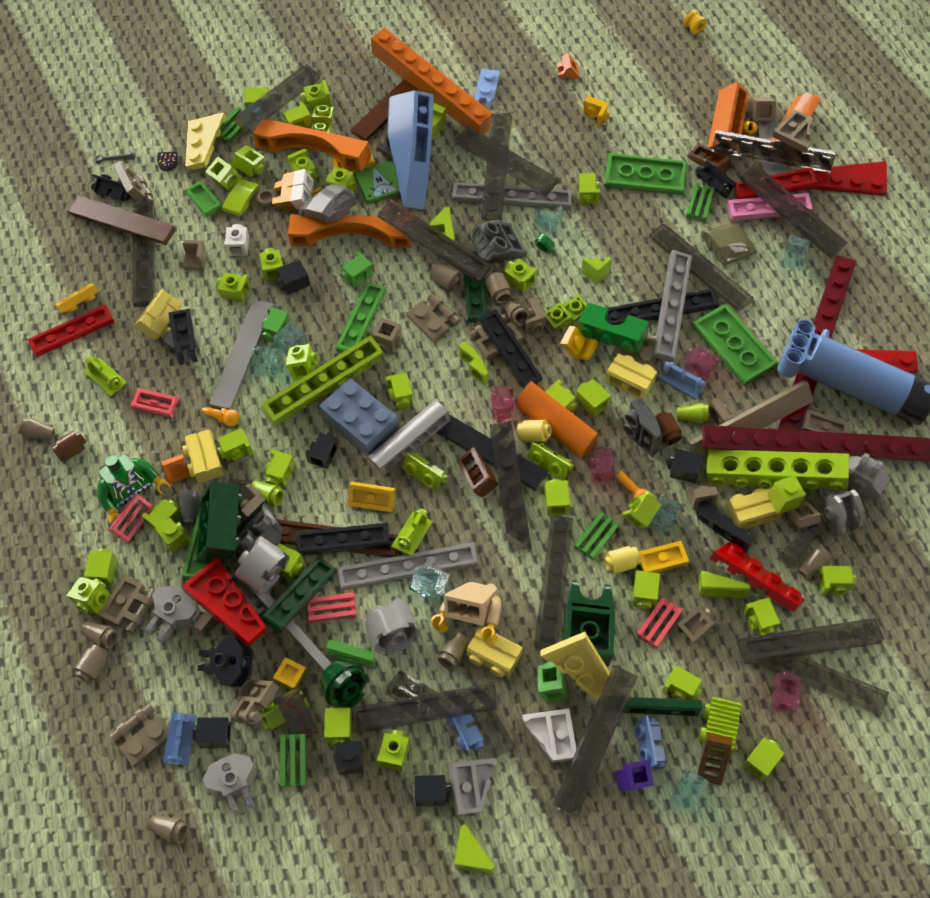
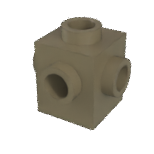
[371,318,404,355]

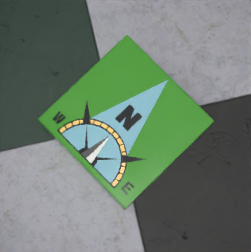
[354,160,401,205]

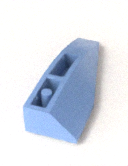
[387,90,433,211]

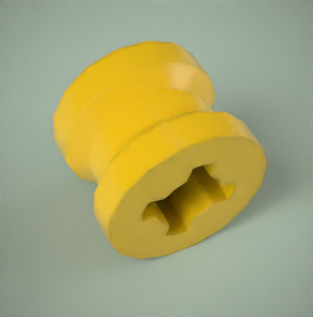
[683,10,707,35]

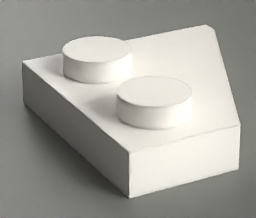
[522,709,578,763]

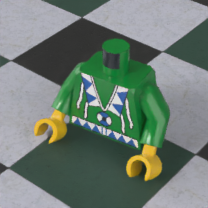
[96,455,171,524]

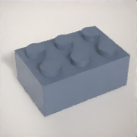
[319,378,399,456]

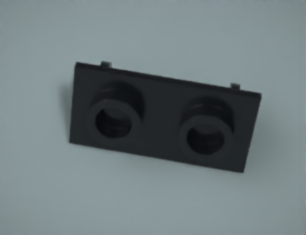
[695,160,737,199]
[91,173,130,202]

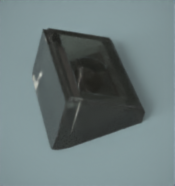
[385,671,441,718]

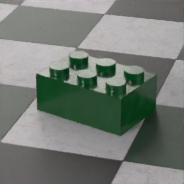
[196,481,242,565]

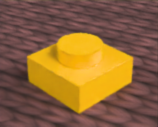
[273,657,307,690]

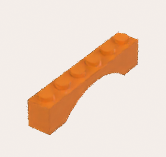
[253,118,371,172]
[288,214,413,248]

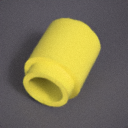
[517,420,552,443]
[604,546,641,574]

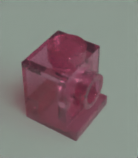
[684,346,721,380]
[491,385,514,421]
[589,447,615,483]
[771,672,802,712]

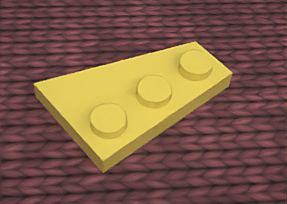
[185,113,227,170]
[541,632,619,700]

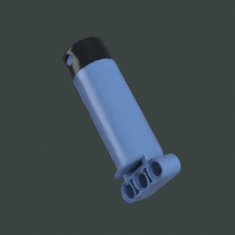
[778,319,930,425]

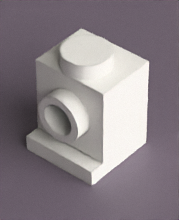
[224,224,249,256]

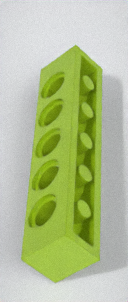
[261,335,383,428]
[707,449,849,491]

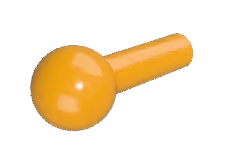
[615,470,649,498]

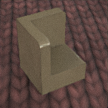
[750,97,776,121]
[183,240,207,271]

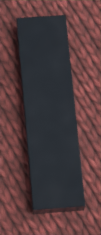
[477,309,543,389]
[296,522,390,556]

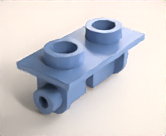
[658,362,707,399]
[446,705,484,756]
[163,712,196,766]
[634,715,667,770]

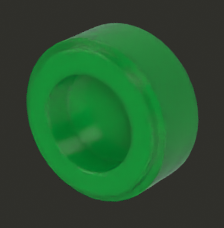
[535,234,555,254]

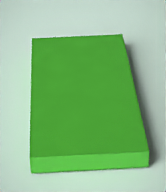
[604,153,687,195]
[691,304,779,386]

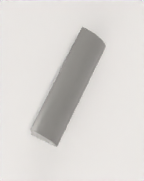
[367,400,451,476]

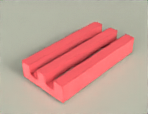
[130,388,180,418]
[108,493,154,544]
[307,592,356,623]
[636,597,683,649]

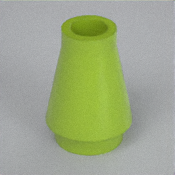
[677,403,709,424]
[251,480,285,506]

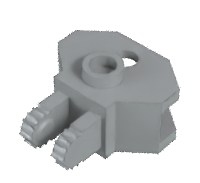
[848,453,890,499]
[823,488,864,536]
[145,586,199,643]
[203,753,257,817]

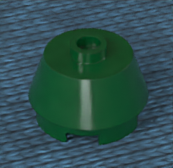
[320,660,369,708]

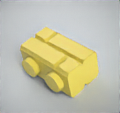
[134,289,182,340]
[605,354,657,400]
[182,429,224,483]
[727,487,782,529]
[467,626,523,678]

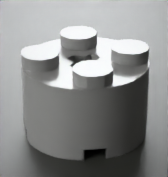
[235,536,290,594]
[365,599,420,655]

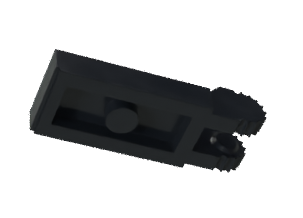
[168,308,198,365]
[696,502,755,553]

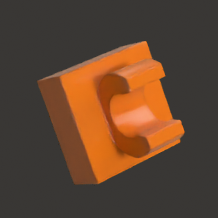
[557,53,580,80]
[161,454,191,484]

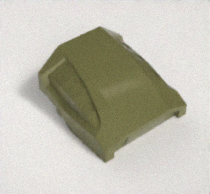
[701,222,757,265]

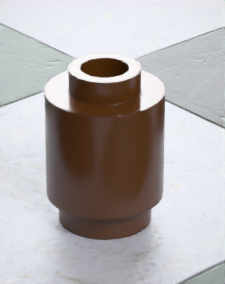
[655,412,682,446]
[51,431,87,462]

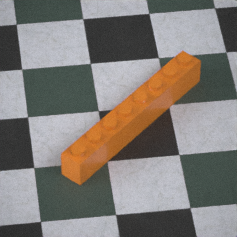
[371,27,493,138]

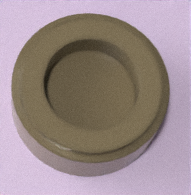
[256,189,276,208]

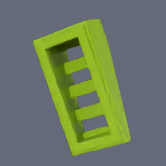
[698,571,750,598]

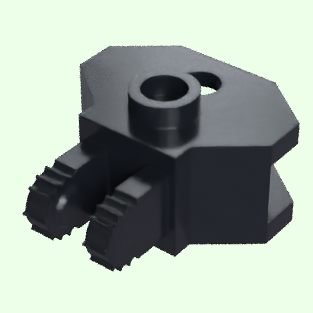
[197,636,253,687]

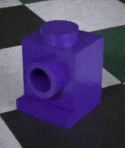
[615,760,654,791]

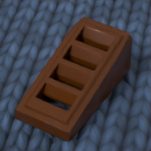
[687,143,732,173]
[457,447,498,497]
[696,732,732,785]

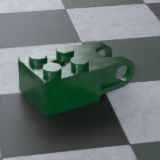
[562,580,615,667]

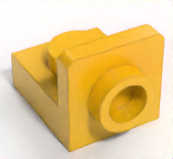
[584,95,610,128]
[560,326,598,360]

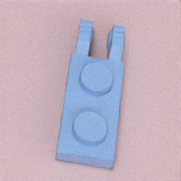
[474,69,500,111]

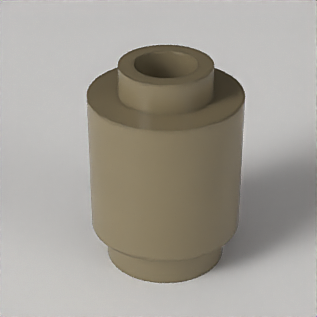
[430,263,462,291]
[485,272,512,304]
[74,644,109,682]

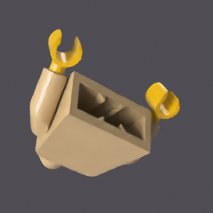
[431,582,502,645]

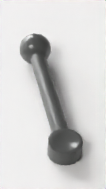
[95,151,136,162]

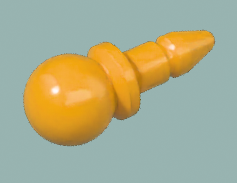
[201,408,240,427]

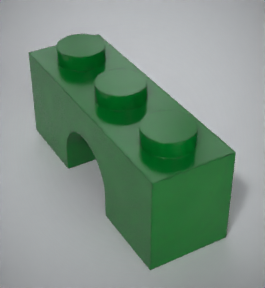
[578,303,648,354]

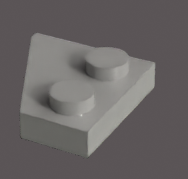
[448,758,497,816]

